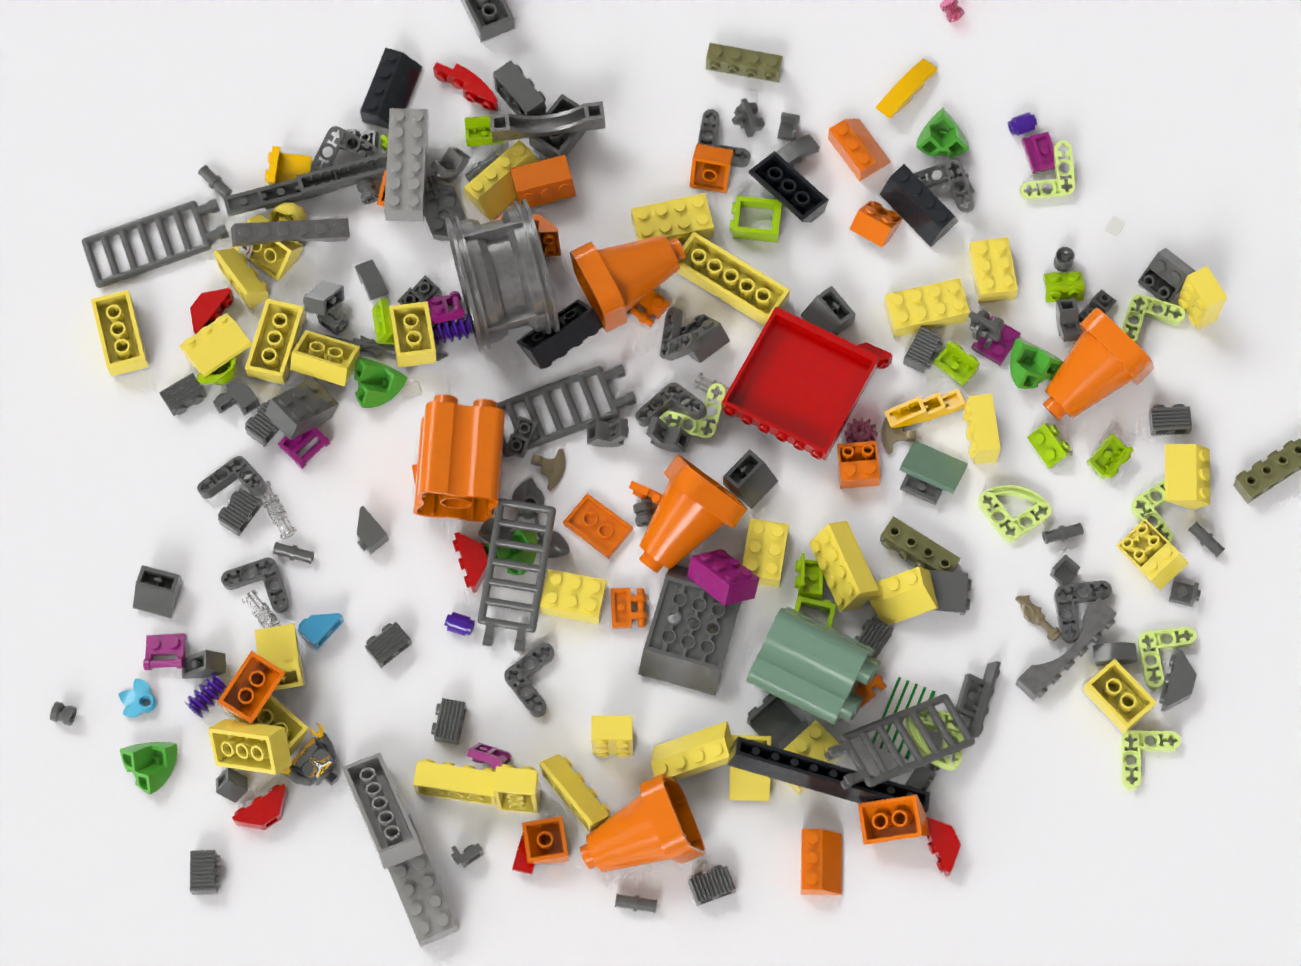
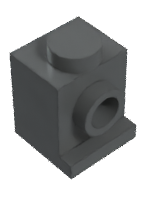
[905,766,936,791]

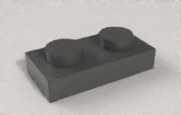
[900,474,943,505]

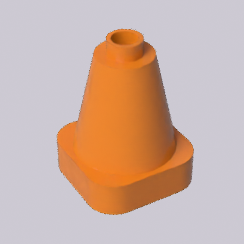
[570,235,686,333]
[1043,307,1154,420]
[639,454,748,573]
[580,774,706,872]

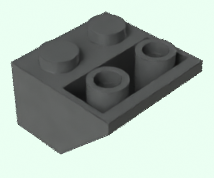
[1137,248,1195,303]
[800,286,856,335]
[680,314,730,363]
[723,449,778,509]
[133,565,183,618]

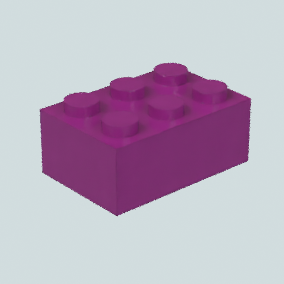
[687,549,759,606]

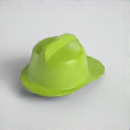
[197,356,237,385]

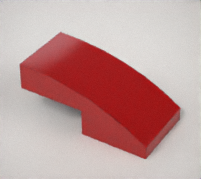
[512,833,535,875]

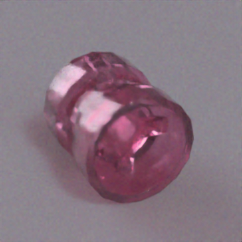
[940,0,965,22]

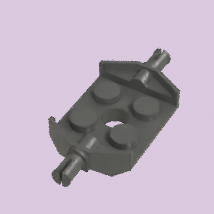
[424,175,466,241]

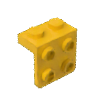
[265,146,312,185]

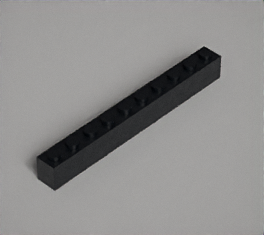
[728,736,930,813]

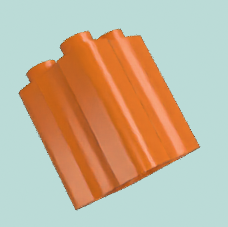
[413,394,505,523]

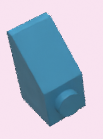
[298,613,344,650]

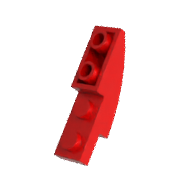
[433,62,499,112]

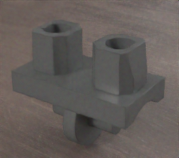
[732,98,765,137]
[968,309,1004,342]

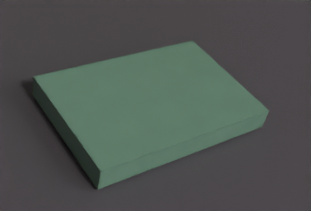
[899,440,968,494]

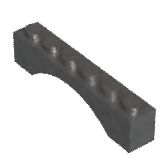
[489,101,606,142]
[231,218,350,247]
[1015,597,1117,700]

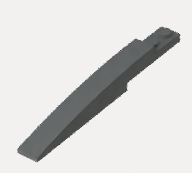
[223,152,387,217]

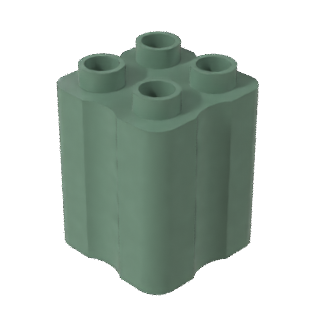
[746,607,881,725]

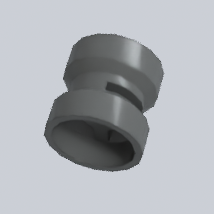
[356,178,379,204]
[1053,247,1075,272]
[633,502,653,527]
[50,701,77,726]

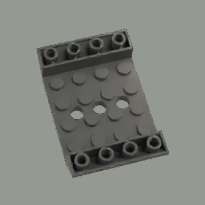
[638,565,743,696]

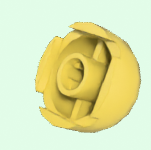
[270,202,308,222]

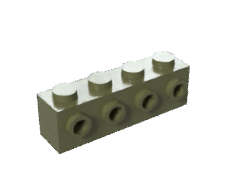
[706,43,783,83]
[1233,438,1301,504]
[880,516,961,572]

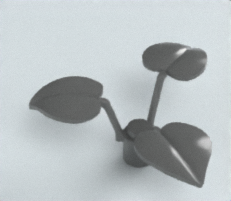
[478,478,570,558]

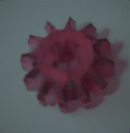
[844,417,878,443]

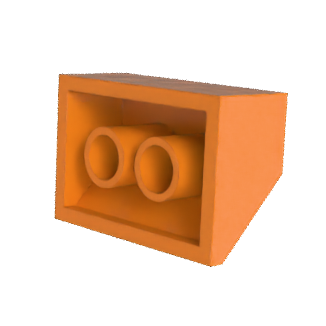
[828,119,891,182]
[510,155,576,208]
[217,651,286,724]
[858,795,929,845]
[800,828,842,895]

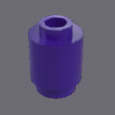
[1008,112,1037,136]
[444,612,475,636]

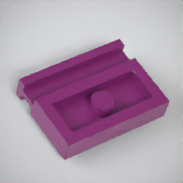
[1021,132,1055,174]

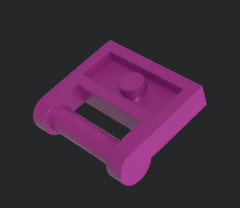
[426,291,465,324]
[971,316,1021,366]
[278,427,331,469]
[143,633,187,670]
[467,742,512,770]

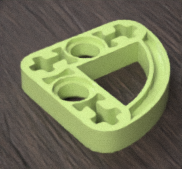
[978,485,1052,542]
[905,709,964,771]

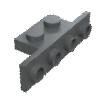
[956,661,1001,738]

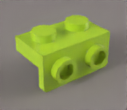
[464,116,504,147]
[1043,271,1085,302]
[372,299,394,345]
[933,341,980,387]
[1027,423,1073,469]
[1086,434,1134,478]
[794,553,823,599]

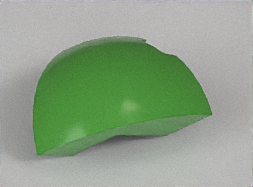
[916,108,969,158]
[1010,338,1063,389]
[354,357,408,408]
[483,529,538,576]
[120,742,177,794]

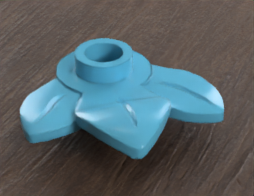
[118,678,157,718]

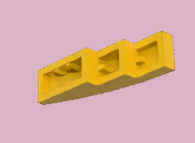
[876,58,938,119]
[884,389,965,429]

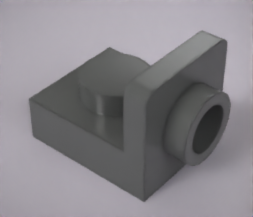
[317,313,349,336]
[1169,581,1201,607]
[451,843,484,868]

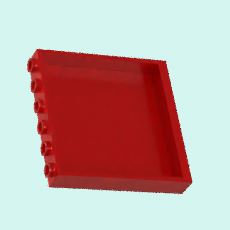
[721,307,880,461]

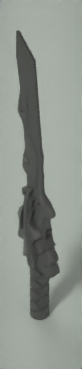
[325,335,448,361]

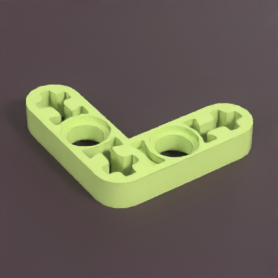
[1019,140,1075,199]
[1122,294,1185,343]
[661,383,726,438]
[1131,480,1173,543]
[1137,627,1196,690]
[1120,730,1181,790]

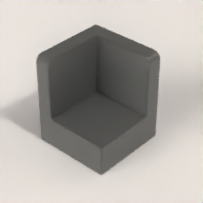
[777,112,800,141]
[1050,554,1080,586]
[216,767,248,803]

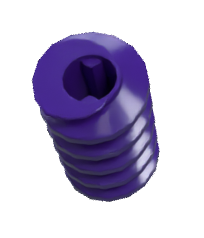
[431,314,473,345]
[184,673,227,718]

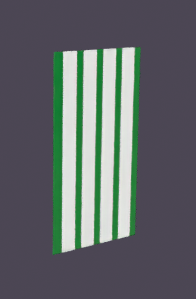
[872,677,936,760]

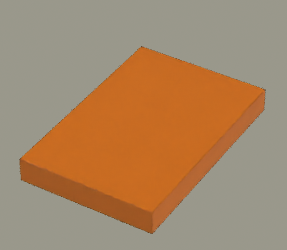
[562,493,633,559]

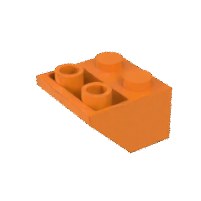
[849,201,903,247]
[837,441,880,489]

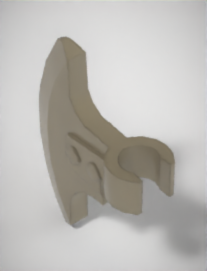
[881,417,916,454]
[530,449,565,491]

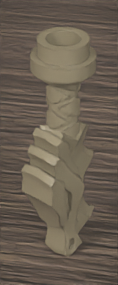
[1015,595,1062,642]

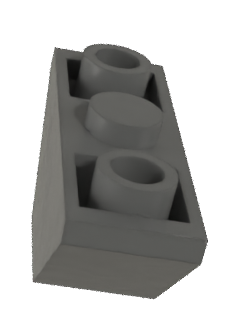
[1159,649,1197,711]

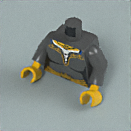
[280,723,339,786]

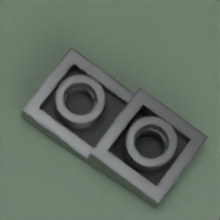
[338,129,379,151]
[777,134,820,165]
[354,260,389,301]
[397,275,440,305]
[1079,289,1116,323]
[504,416,539,458]
[1093,642,1138,666]

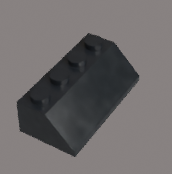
[360,47,422,129]
[748,151,829,223]
[880,164,958,247]
[516,299,603,370]

